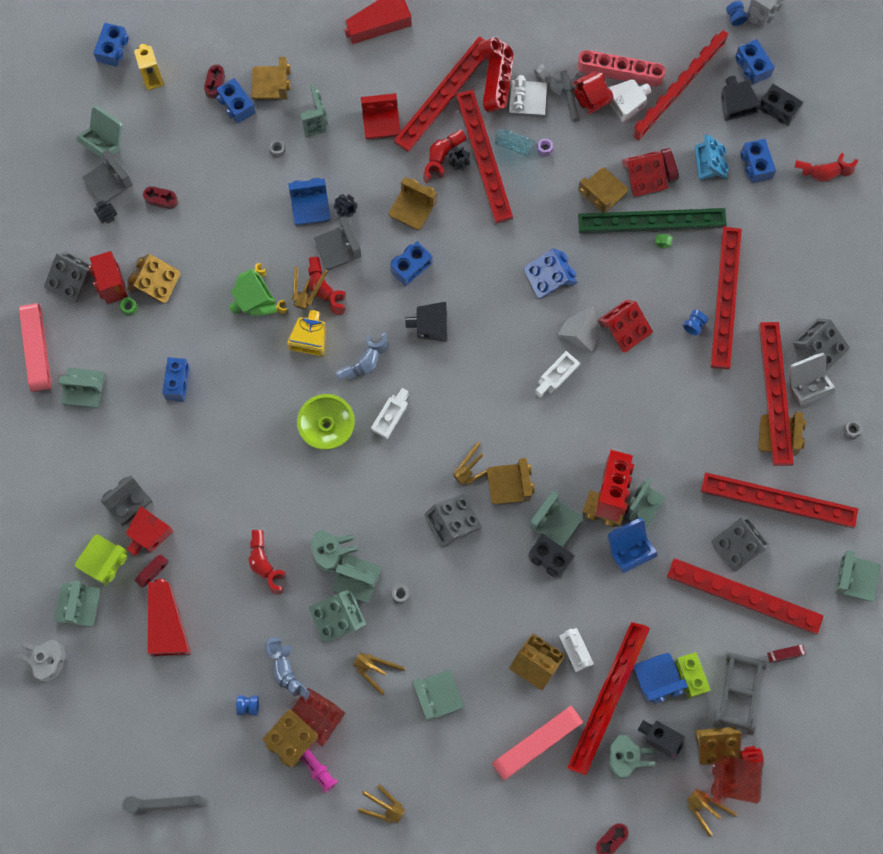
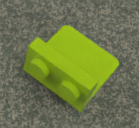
[75,534,129,586]

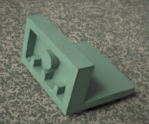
[300,84,328,137]
[625,478,666,529]
[529,491,583,547]
[834,550,881,602]
[308,588,366,643]
[412,670,464,722]

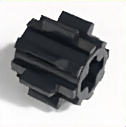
[449,147,470,170]
[334,194,358,218]
[93,200,118,224]

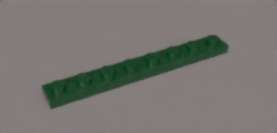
[578,208,727,233]

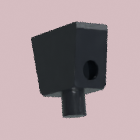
[721,76,761,121]
[405,302,447,342]
[638,720,685,761]

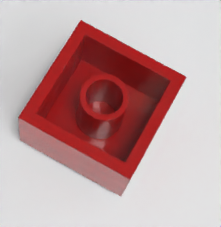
[88,251,129,304]

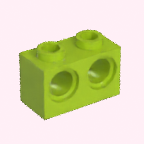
[674,652,711,700]

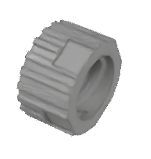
[534,64,550,82]
[269,140,286,158]
[843,420,862,439]
[392,585,410,604]

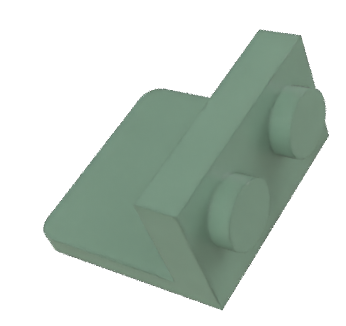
[77,106,122,160]

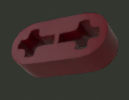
[204,65,225,99]
[660,148,679,182]
[143,186,178,209]
[135,554,169,588]
[767,645,806,663]
[595,823,629,854]

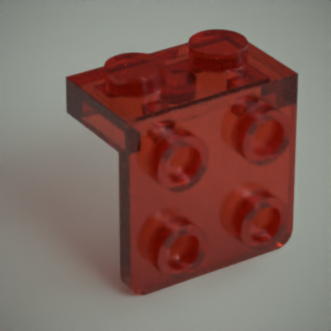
[292,688,345,747]
[711,756,763,804]

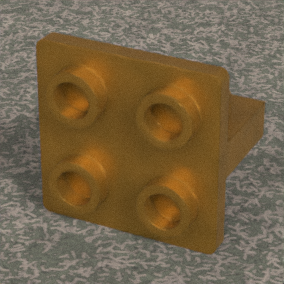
[695,727,742,765]

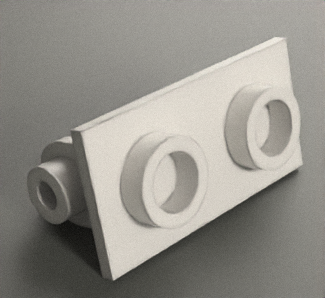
[559,628,594,672]

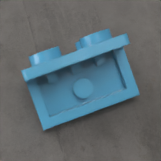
[695,134,729,181]

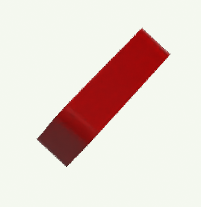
[478,37,514,113]

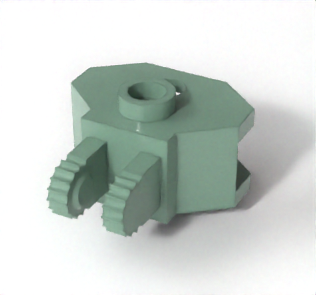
[311,530,358,573]
[609,735,655,779]

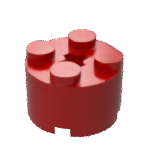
[573,71,614,114]

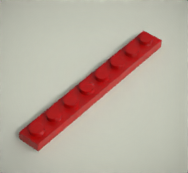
[633,29,729,141]
[394,36,485,153]
[456,90,513,224]
[710,227,742,370]
[759,322,794,466]
[700,472,859,529]
[667,558,824,635]
[567,622,650,776]

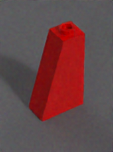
[344,0,412,44]
[147,579,191,657]

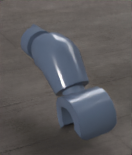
[335,332,389,380]
[265,637,310,700]

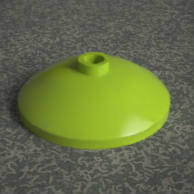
[297,394,355,450]

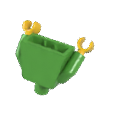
[229,263,288,316]

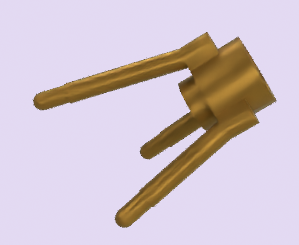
[291,266,328,310]
[453,442,487,485]
[353,652,405,695]
[358,785,406,824]
[686,789,737,837]

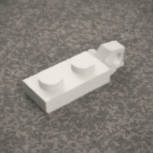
[535,351,580,399]
[370,388,409,440]

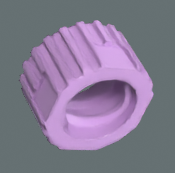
[537,139,553,157]

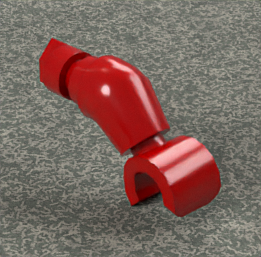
[423,129,467,183]
[794,152,858,182]
[308,257,346,315]
[248,530,286,595]

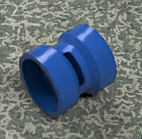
[726,1,748,26]
[683,310,709,336]
[236,695,259,716]

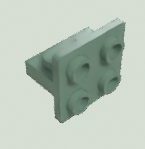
[59,368,105,408]
[332,555,382,603]
[54,581,101,627]

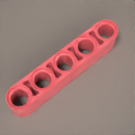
[577,50,665,86]
[19,303,51,392]
[492,706,583,781]

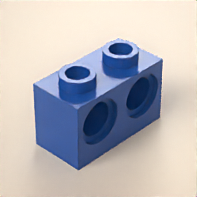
[93,22,129,67]
[735,39,775,85]
[216,78,256,124]
[740,139,776,183]
[390,241,433,286]
[162,357,190,402]

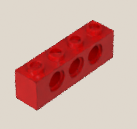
[595,449,635,522]

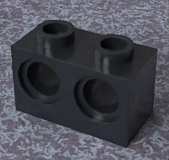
[759,84,804,126]
[528,533,575,578]

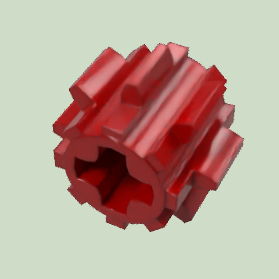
[740,746,764,771]

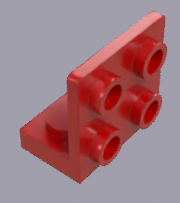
[361,93,401,139]
[622,151,668,197]
[597,299,653,353]

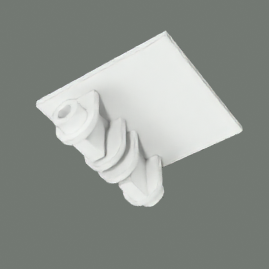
[509,75,547,115]

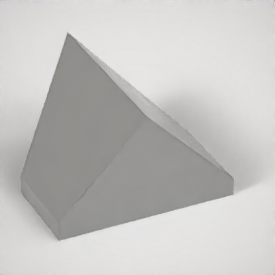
[558,305,600,352]

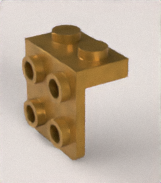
[251,57,291,100]
[578,167,628,213]
[389,177,437,230]
[127,253,180,303]
[758,412,806,456]
[487,458,535,505]
[262,710,318,767]

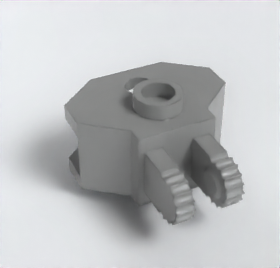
[16,640,66,683]

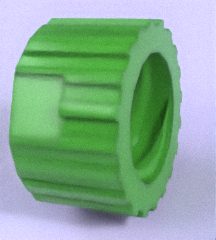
[655,234,673,248]
[120,297,138,316]

